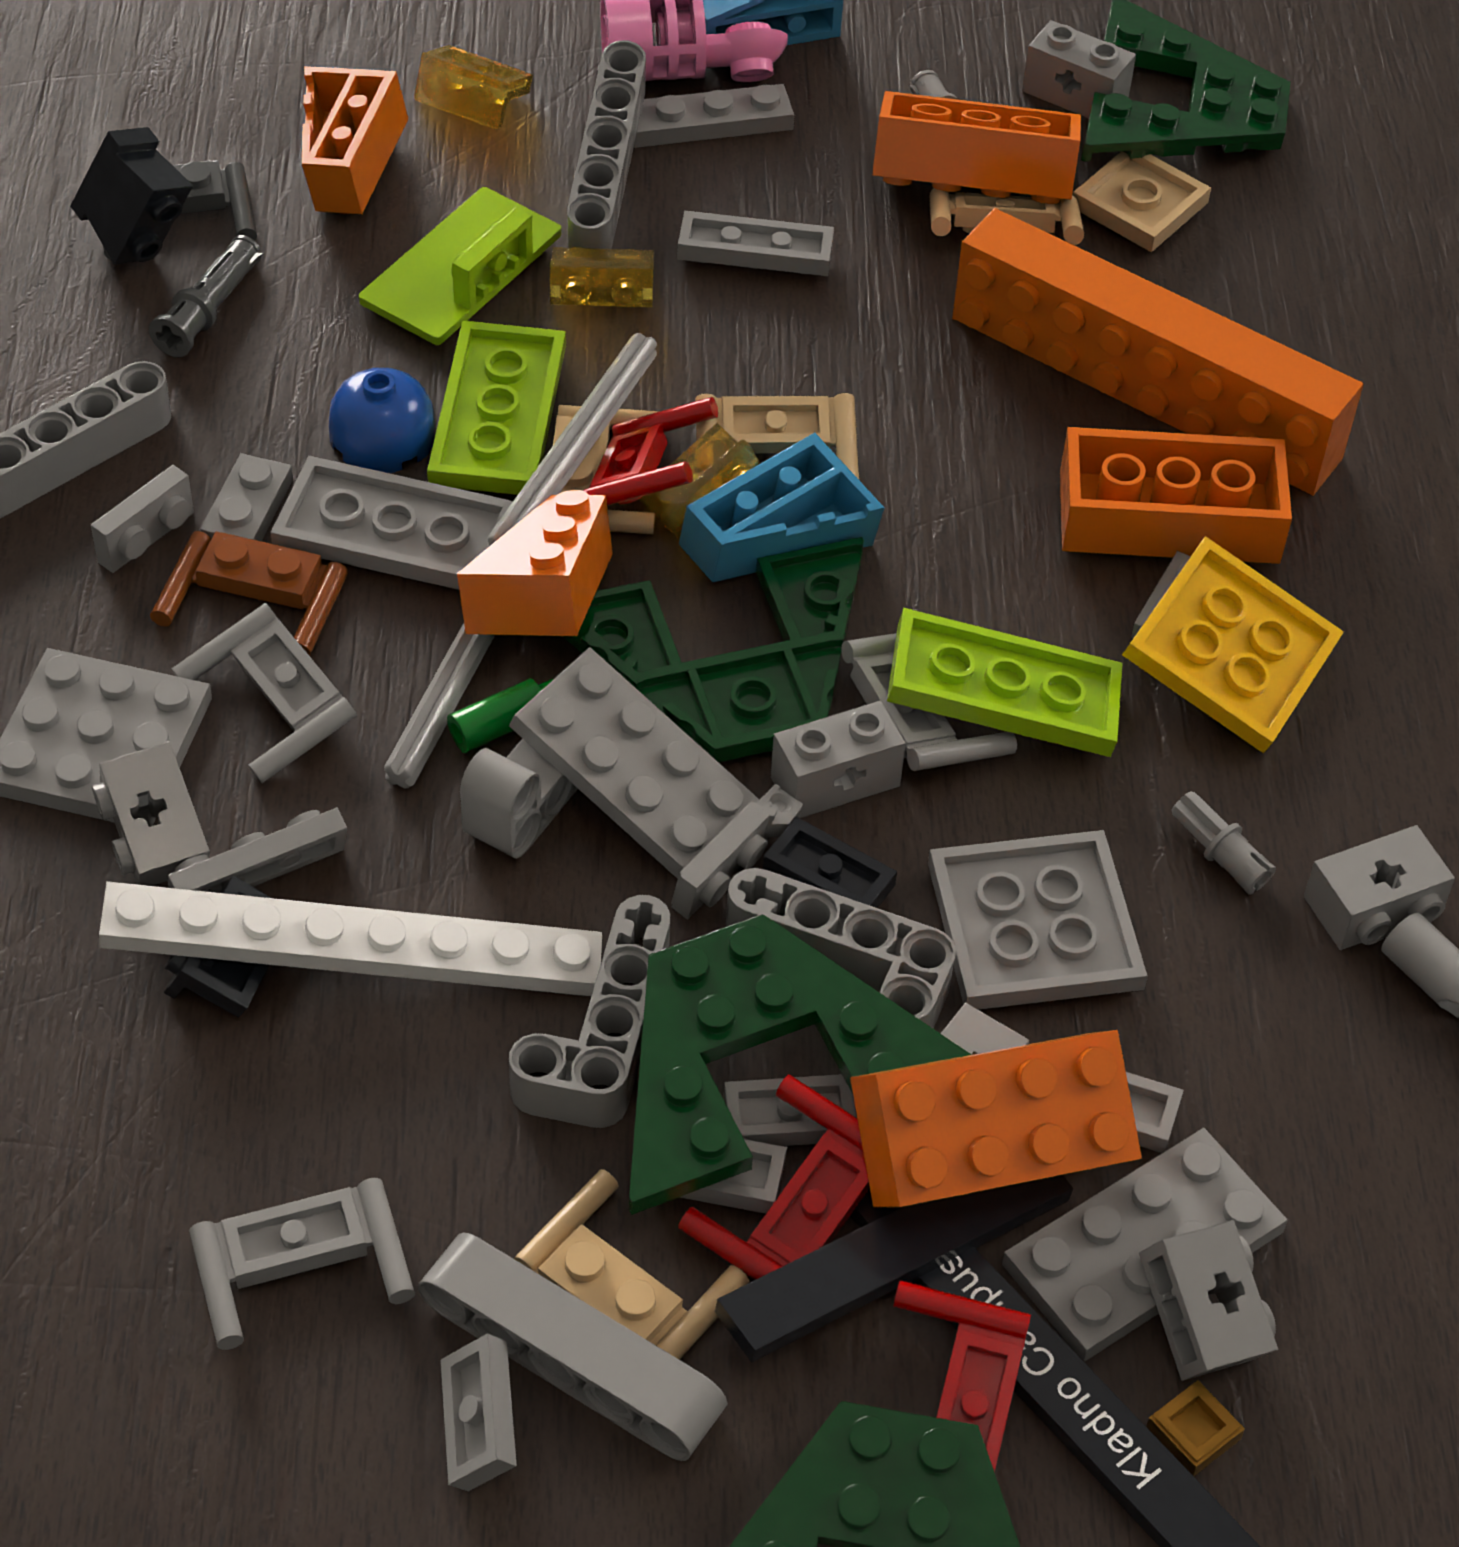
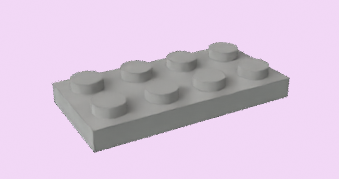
[270,455,513,590]
[509,647,760,879]
[1002,1128,1288,1362]

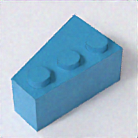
[679,433,885,582]

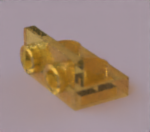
[414,45,533,129]
[550,247,654,307]
[640,423,760,540]

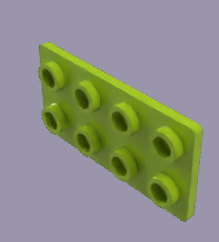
[359,187,562,345]

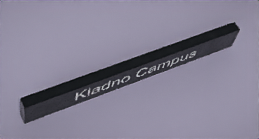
[850,1188,1261,1547]

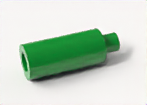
[447,678,553,753]

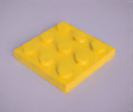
[1122,536,1344,754]

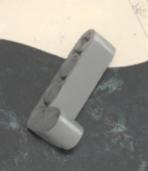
[460,738,578,859]
[726,868,956,1029]
[509,895,670,1128]

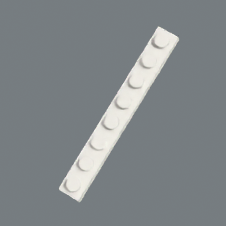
[99,882,602,996]

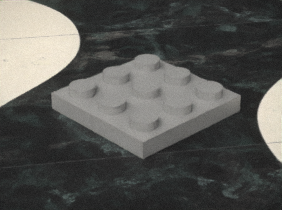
[0,648,212,827]
[928,830,1148,1010]

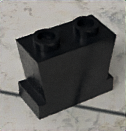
[70,127,193,265]

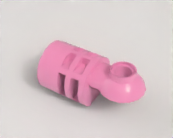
[600,0,788,82]

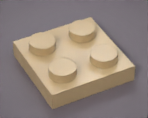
[1073,151,1211,252]

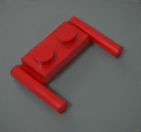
[583,397,719,506]
[678,1074,870,1280]
[893,1280,1031,1472]

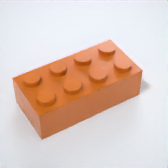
[872,91,1081,204]
[1060,427,1292,564]
[850,1030,1142,1207]

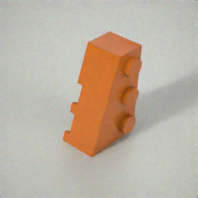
[302,66,408,214]
[457,490,613,636]

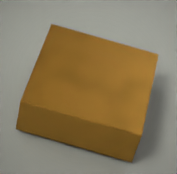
[1146,1380,1245,1476]

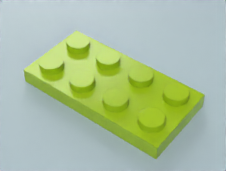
[427,320,566,495]
[887,608,1123,757]

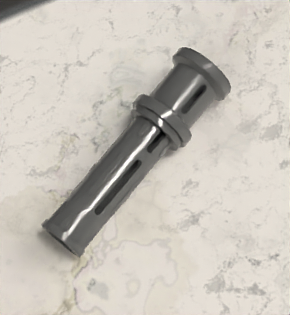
[149,235,262,357]

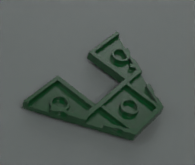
[1081,0,1291,162]
[562,537,864,762]
[629,914,972,1215]
[730,1401,1020,1547]

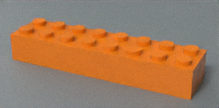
[952,208,1364,496]

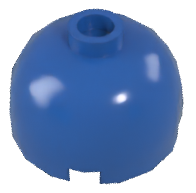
[328,368,436,473]

